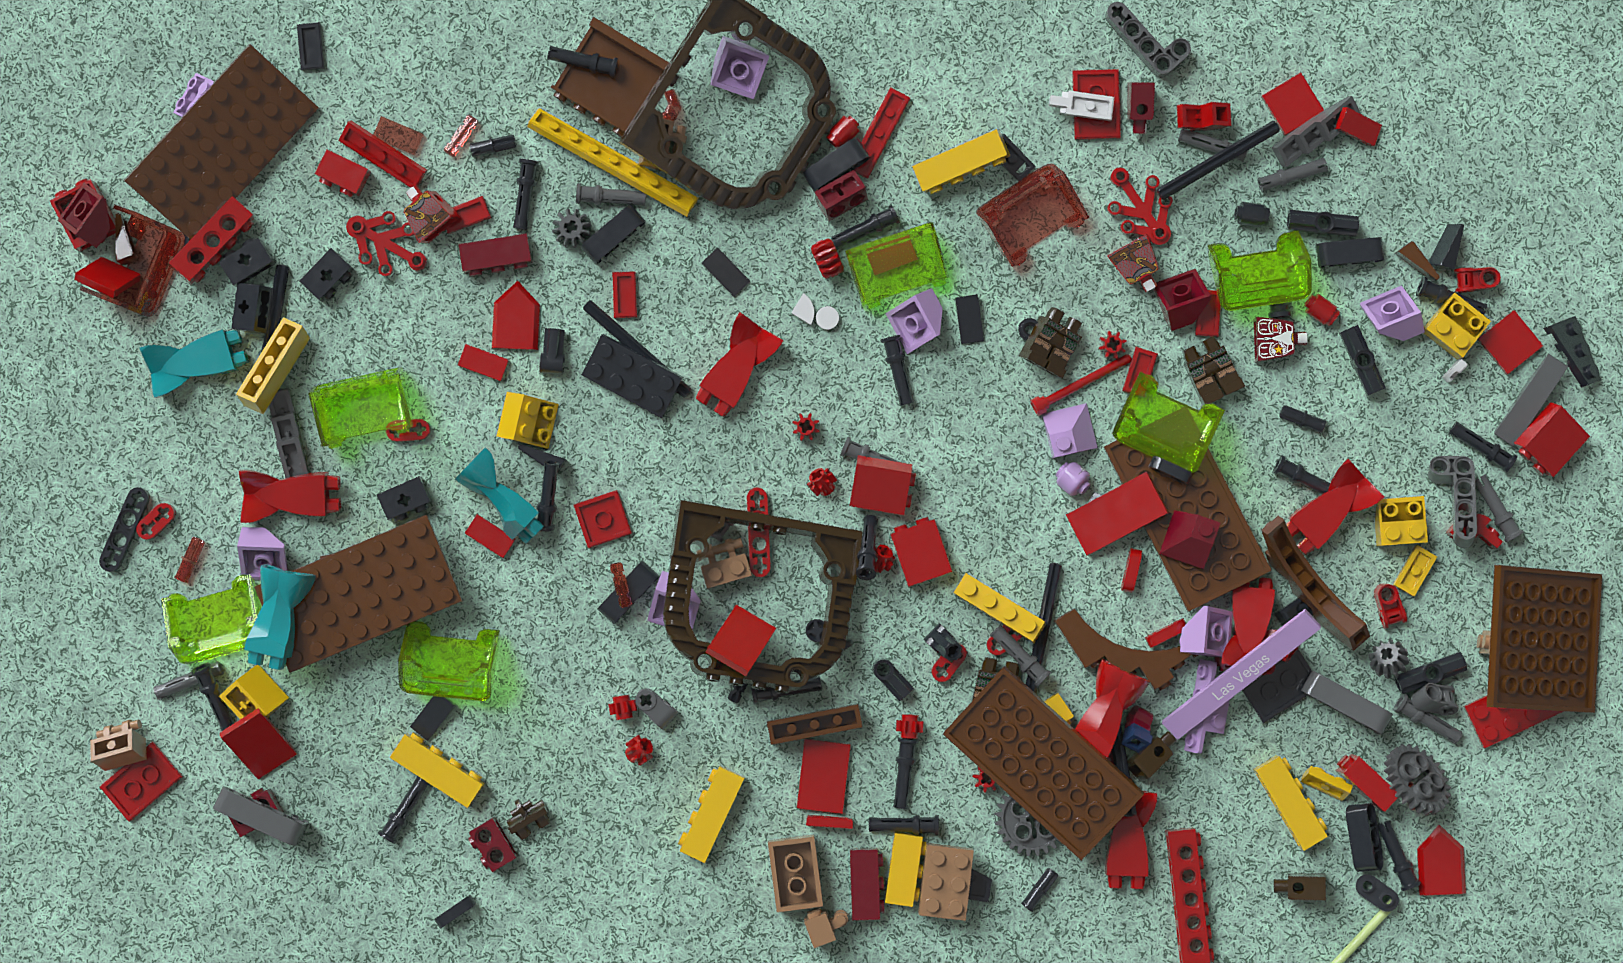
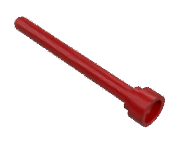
[1030,354,1132,417]

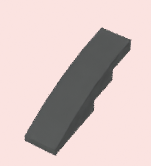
[1272,96,1361,167]
[1494,353,1568,446]
[269,387,309,478]

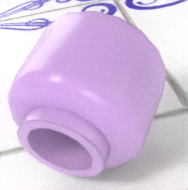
[1055,462,1091,496]

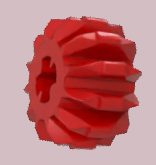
[811,238,844,279]

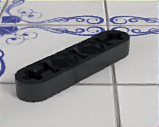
[99,487,150,572]

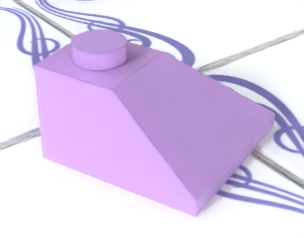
[710,36,769,99]
[1359,286,1425,341]
[886,288,943,354]
[1042,403,1097,459]
[237,527,288,580]
[647,571,701,630]
[1180,606,1233,657]

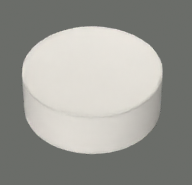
[816,306,839,330]

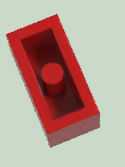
[314,149,371,198]

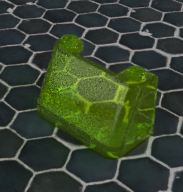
[845,222,950,310]
[1207,231,1312,311]
[308,367,414,449]
[1112,372,1225,473]
[161,574,261,664]
[398,621,500,701]

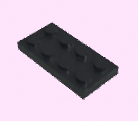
[581,334,684,418]

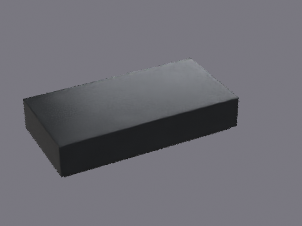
[297,22,325,71]

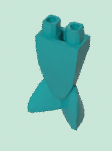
[139,329,249,398]
[455,447,543,544]
[244,564,316,670]

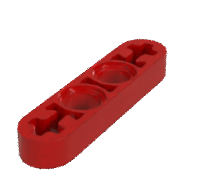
[747,487,771,577]

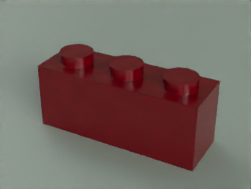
[458,233,533,277]
[850,848,884,920]

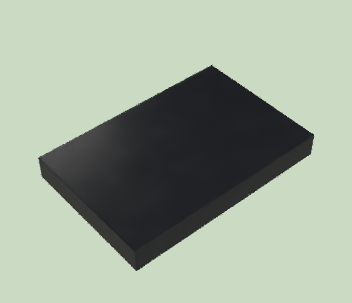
[1242,649,1312,724]

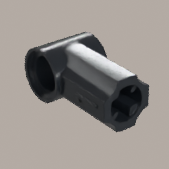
[539,328,565,375]
[923,623,962,661]
[872,658,914,702]

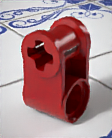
[1454,267,1501,293]
[1374,583,1408,629]

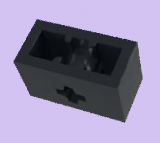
[219,238,276,287]
[299,248,354,302]
[231,283,274,334]
[377,476,432,523]

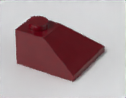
[57,183,110,248]
[1154,269,1211,331]
[1159,510,1221,569]

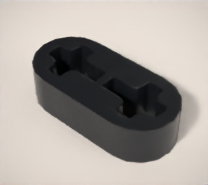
[1148,456,1193,485]
[434,895,477,929]

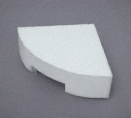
[791,293,814,325]
[1442,359,1467,383]

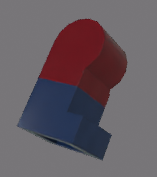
[1121,705,1154,753]

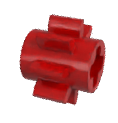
[1098,331,1127,359]
[792,413,820,441]
[807,468,837,496]
[875,544,896,573]
[608,694,637,720]
[896,714,924,739]
[625,735,654,766]
[972,766,996,793]

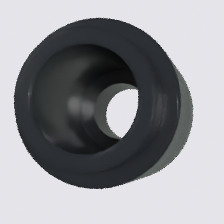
[1234,201,1270,227]

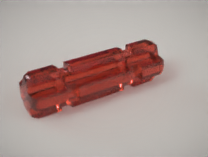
[444,115,478,157]
[610,562,632,608]

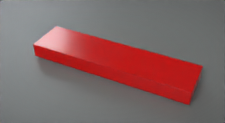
[855,87,910,179]
[338,120,427,188]

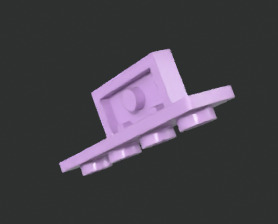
[1184,659,1230,754]

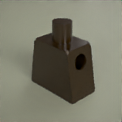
[1127,731,1177,781]
[1274,873,1326,901]

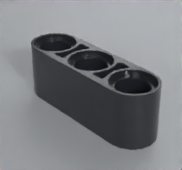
[803,138,870,192]
[581,204,646,265]
[1316,237,1385,268]
[597,560,659,625]
[1346,803,1383,872]

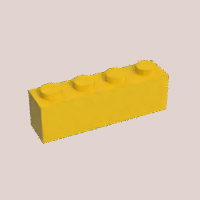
[912,129,1010,195]
[236,318,310,414]
[954,573,1046,643]
[389,732,485,808]
[1253,755,1328,851]
[678,766,745,863]

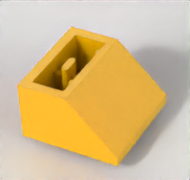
[1424,293,1491,360]
[496,392,559,449]
[1375,496,1428,546]
[219,665,290,719]

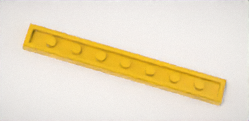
[527,108,698,217]

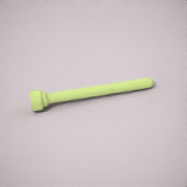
[1331,899,1392,963]

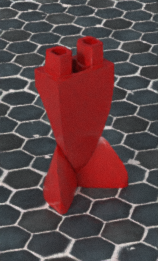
[696,312,784,417]
[1286,458,1385,555]
[239,469,341,523]
[1221,577,1275,675]
[1075,659,1150,757]
[1105,791,1157,889]

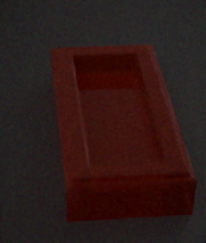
[373,116,424,156]

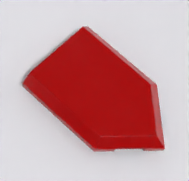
[492,281,540,350]
[1417,825,1466,895]

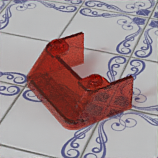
[80,204,185,317]

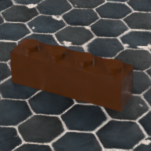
[767,703,862,745]

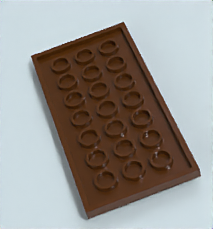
[124,44,319,240]
[1103,406,1272,612]
[254,515,463,673]
[943,666,1144,861]

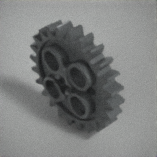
[1384,744,1451,816]
[994,795,1059,856]

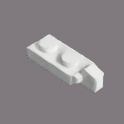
[1049,91,1115,121]

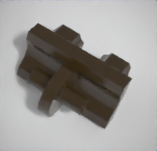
[506,799,550,840]

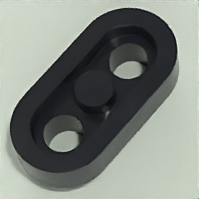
[1355,874,1399,912]

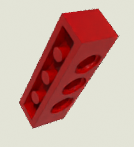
[169,196,254,285]

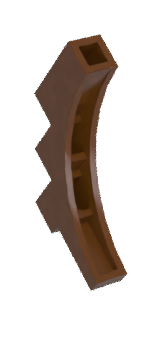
[1261,515,1370,651]
[1054,609,1199,691]

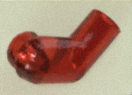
[662,89,681,121]

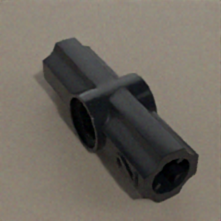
[1286,210,1359,237]
[1339,325,1386,396]
[1394,652,1467,694]

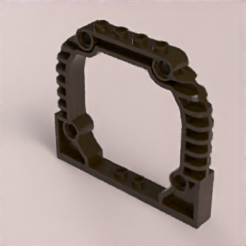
[618,0,836,209]
[663,500,863,693]

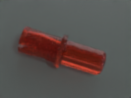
[174,537,205,583]

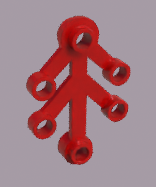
[1107,167,1173,245]
[346,211,427,277]

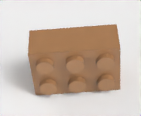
[768,834,823,912]
[918,843,974,921]

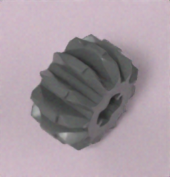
[552,208,591,248]
[1369,639,1409,679]

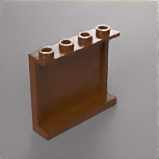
[550,17,669,137]

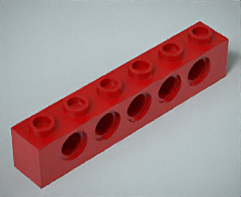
[1165,827,1214,963]

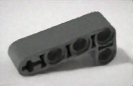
[1105,2,1191,78]
[1427,456,1477,549]
[1301,671,1393,736]
[213,786,309,846]

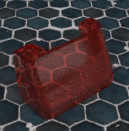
[976,163,1089,267]

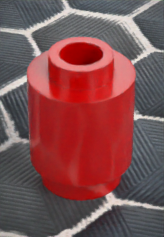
[826,116,860,148]
[1304,294,1340,326]

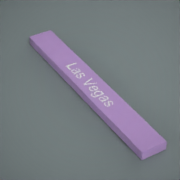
[1162,609,1321,740]

